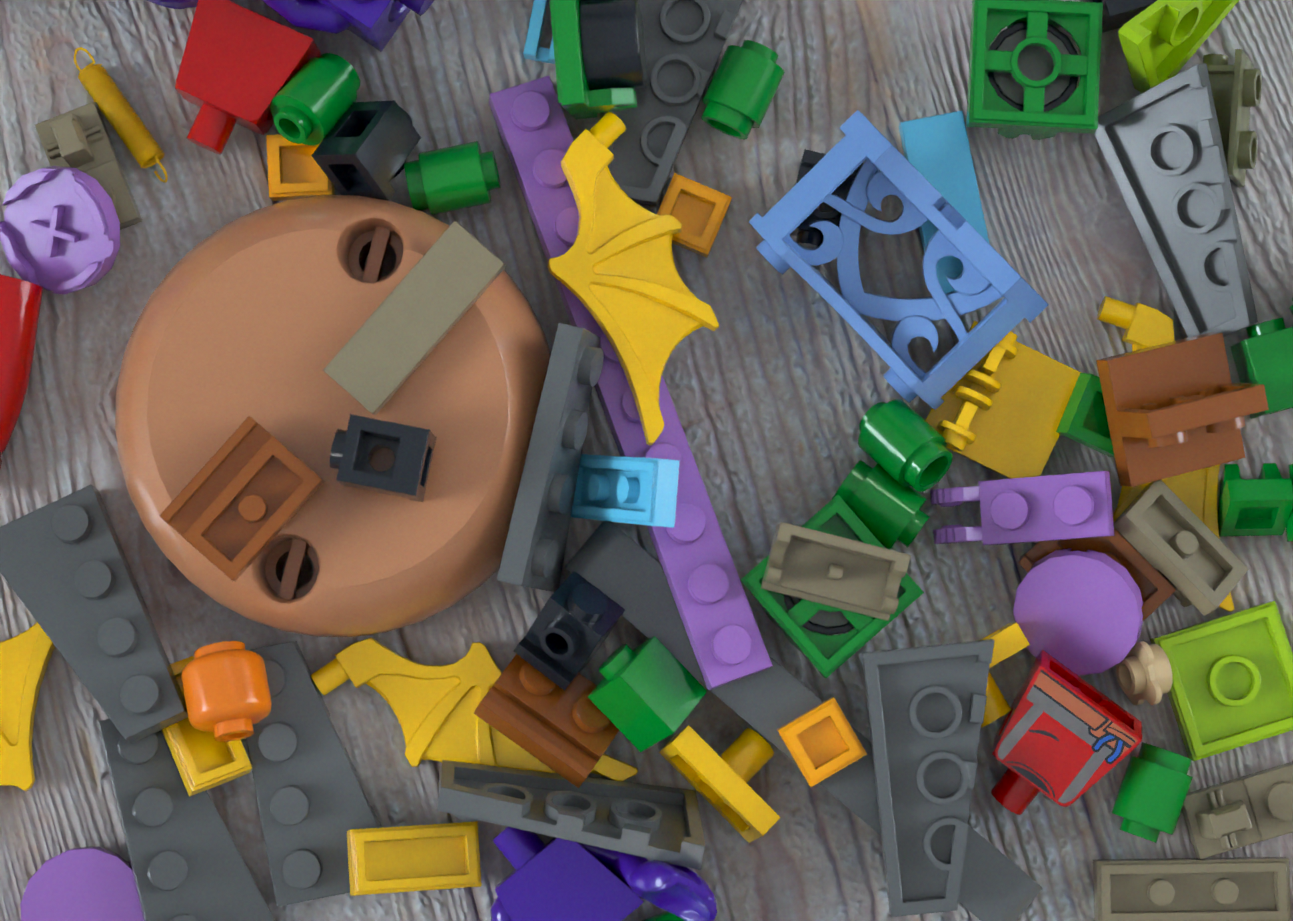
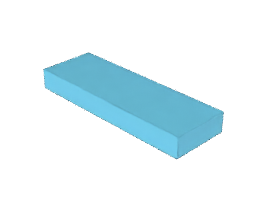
[898,111,989,294]
[571,454,680,528]

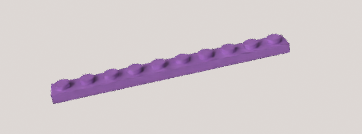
[488,76,773,691]

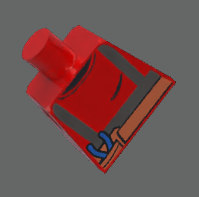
[991,650,1142,815]

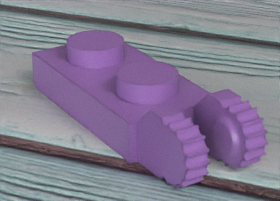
[930,471,1115,545]

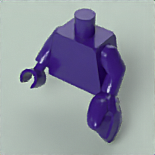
[490,827,717,921]

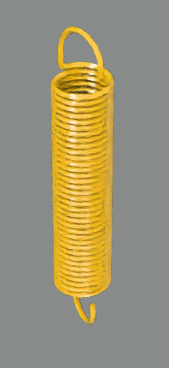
[74,47,168,183]

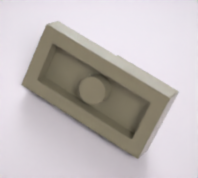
[35,102,143,230]
[1114,480,1249,616]
[1182,761,1293,859]

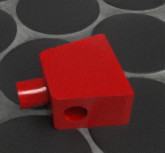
[175,0,321,155]

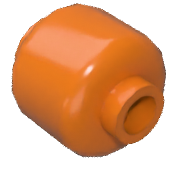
[181,641,272,742]

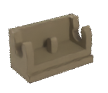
[761,522,911,621]

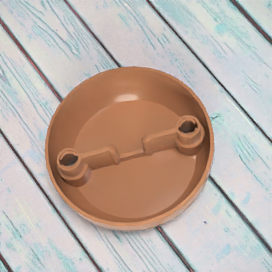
[115,195,551,637]

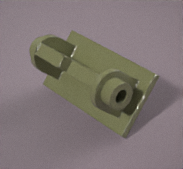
[1203,49,1262,187]

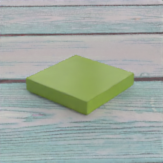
[1150,601,1293,761]

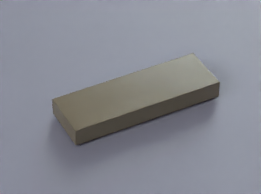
[323,221,507,415]
[1093,857,1291,921]

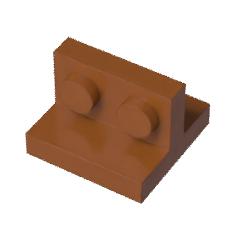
[1096,332,1269,487]

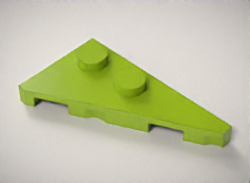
[1118,0,1239,93]

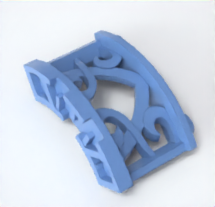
[748,110,1049,410]

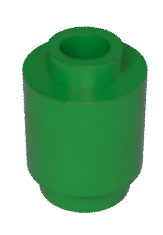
[701,40,785,140]
[270,53,360,145]
[404,141,501,215]
[858,399,953,492]
[832,460,930,550]
[1111,742,1193,843]

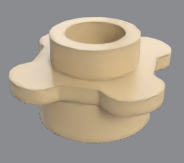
[1116,641,1173,706]

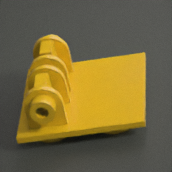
[925,321,1081,479]

